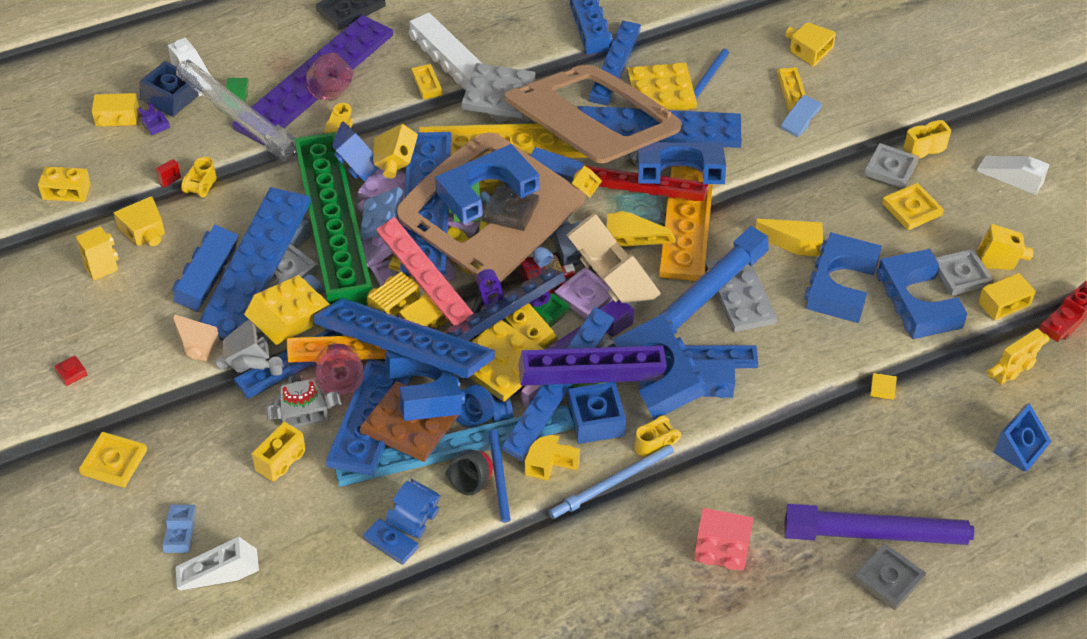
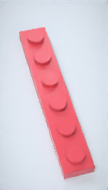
[376,217,474,326]

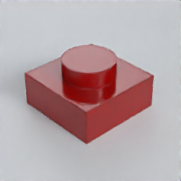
[156,159,181,188]
[54,355,88,386]

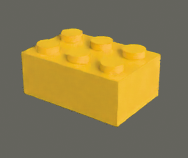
[244,275,330,345]

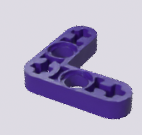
[476,269,550,320]

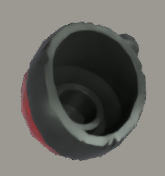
[445,450,493,495]

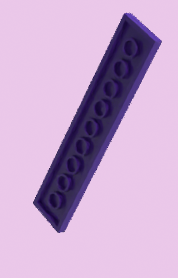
[232,15,393,146]

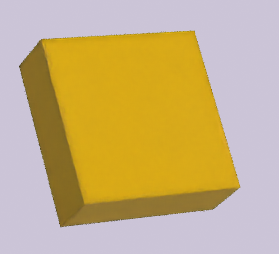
[870,373,897,400]

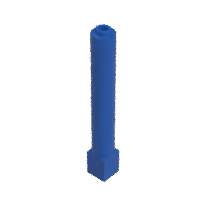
[658,226,769,330]

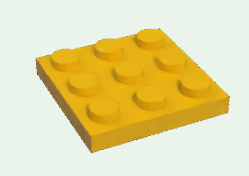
[627,62,697,111]
[470,320,544,402]

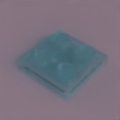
[616,193,666,227]

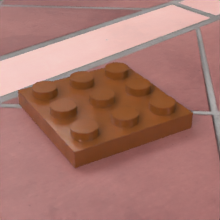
[360,381,459,462]

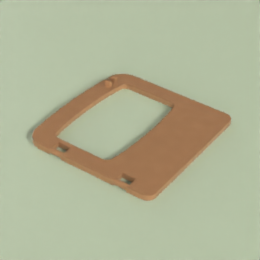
[504,65,682,163]
[397,133,586,285]

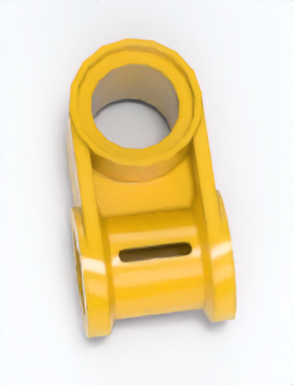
[324,103,353,134]
[181,157,217,198]
[634,415,681,457]

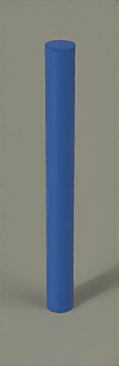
[693,49,729,99]
[488,430,511,523]

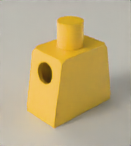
[785,23,836,67]
[373,124,418,179]
[113,196,165,246]
[975,224,1033,270]

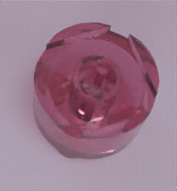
[306,52,354,101]
[315,343,364,396]

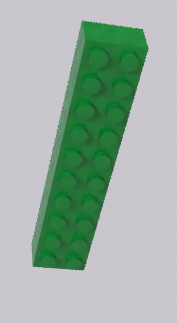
[294,132,372,306]

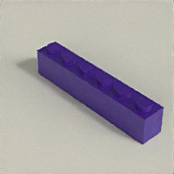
[518,346,667,386]

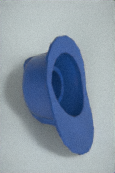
[456,385,495,428]

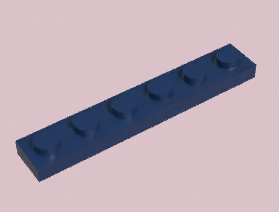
[446,268,565,341]

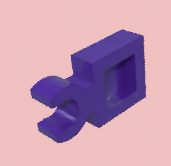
[138,103,170,136]

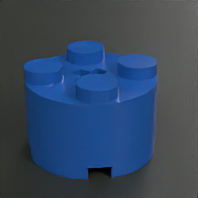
[386,479,441,539]

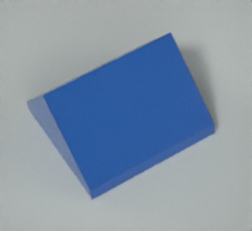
[994,403,1052,471]

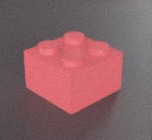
[694,508,754,571]

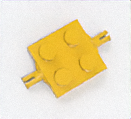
[986,328,1050,384]

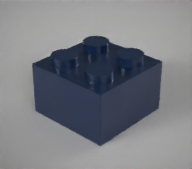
[140,61,198,117]

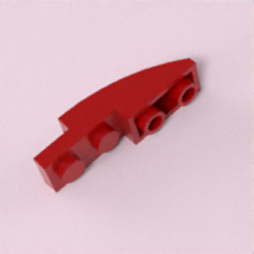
[1039,281,1087,342]

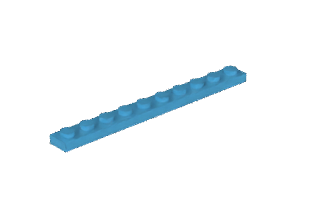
[334,405,574,487]

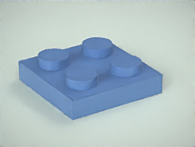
[360,187,404,240]

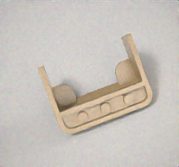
[566,212,661,303]

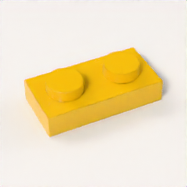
[411,64,442,100]
[572,166,602,198]

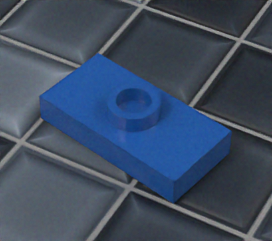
[363,518,419,565]

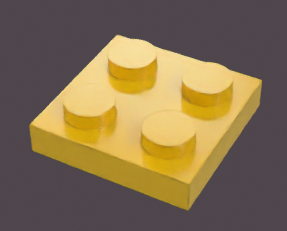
[882,183,944,230]
[79,432,147,488]

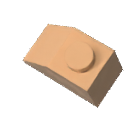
[173,315,220,362]

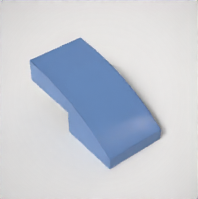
[781,95,822,137]
[163,505,196,553]

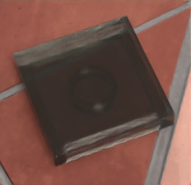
[482,185,539,231]

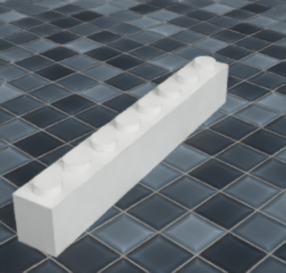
[409,13,514,124]

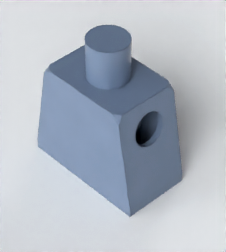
[554,219,583,266]

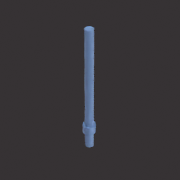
[549,444,674,519]

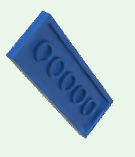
[326,359,413,476]

